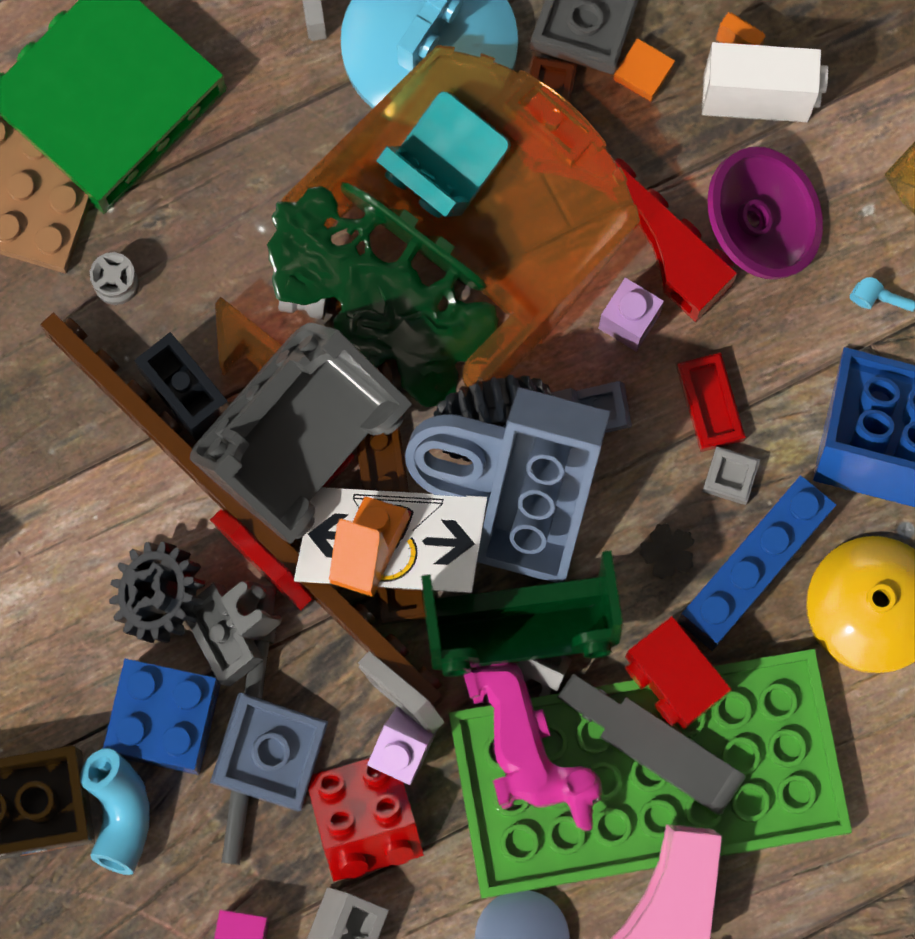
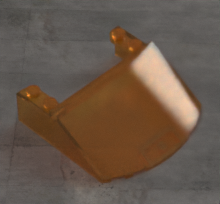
[281,45,640,386]

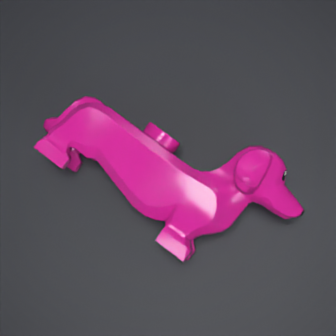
[464,662,603,832]

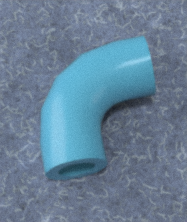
[80,748,150,875]

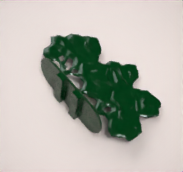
[267,182,505,408]

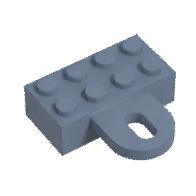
[405,387,610,583]

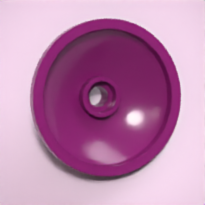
[708,147,823,280]

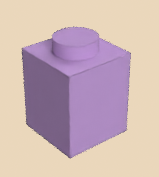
[598,278,664,352]
[367,707,438,785]

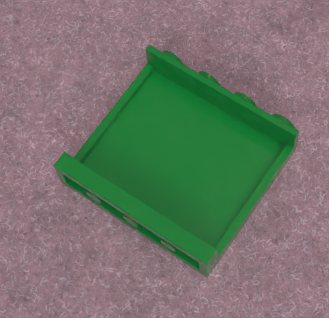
[0,0,227,214]

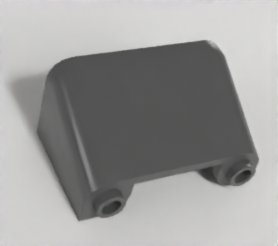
[190,323,412,543]

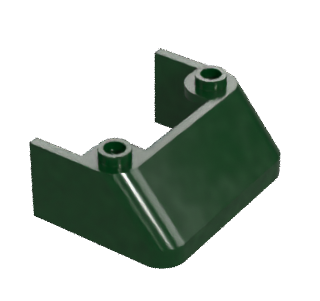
[421,550,623,677]

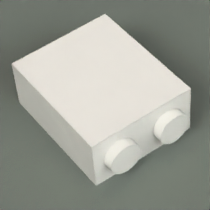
[702,42,828,122]

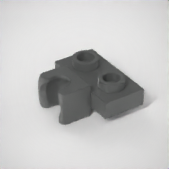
[186,581,282,686]

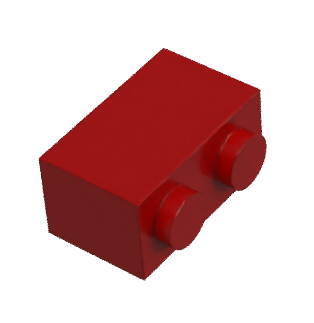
[625,616,731,730]

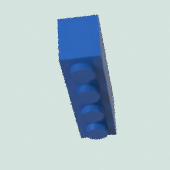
[677,475,836,651]

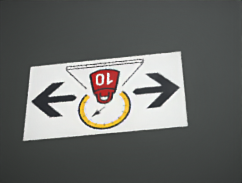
[294,487,487,593]

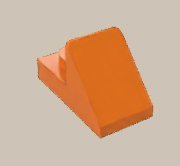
[329,496,410,597]

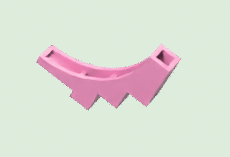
[610,824,722,939]

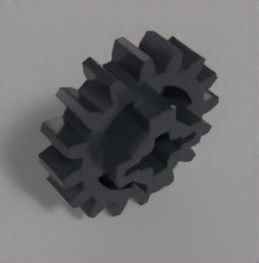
[109,541,206,643]

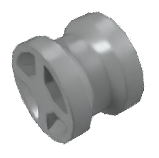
[90,252,139,305]

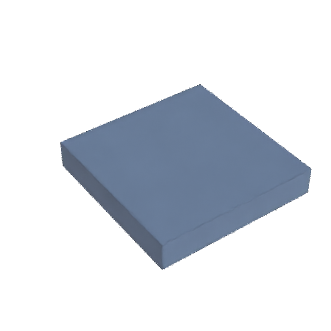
[210,693,328,811]

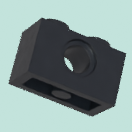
[134,332,229,441]

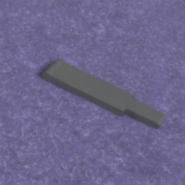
[557,674,746,816]

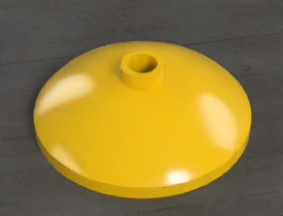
[806,536,915,674]

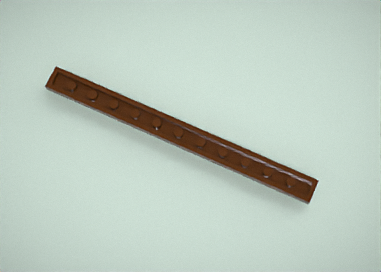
[40,312,442,709]

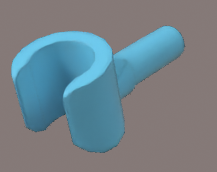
[850,277,915,312]

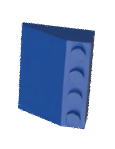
[813,347,915,507]

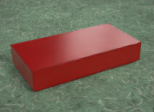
[676,352,746,452]

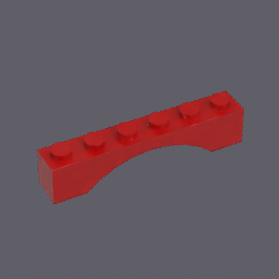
[503,92,737,322]

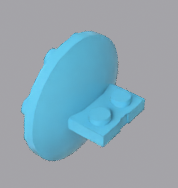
[341,0,518,127]

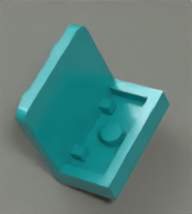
[376,92,511,218]

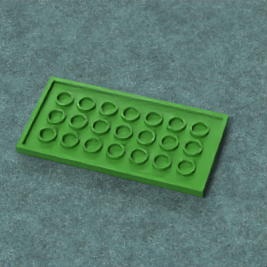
[449,649,852,899]

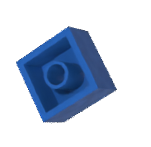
[103,658,221,775]

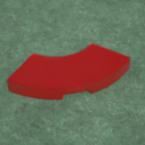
[210,509,312,610]

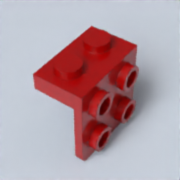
[308,758,424,882]

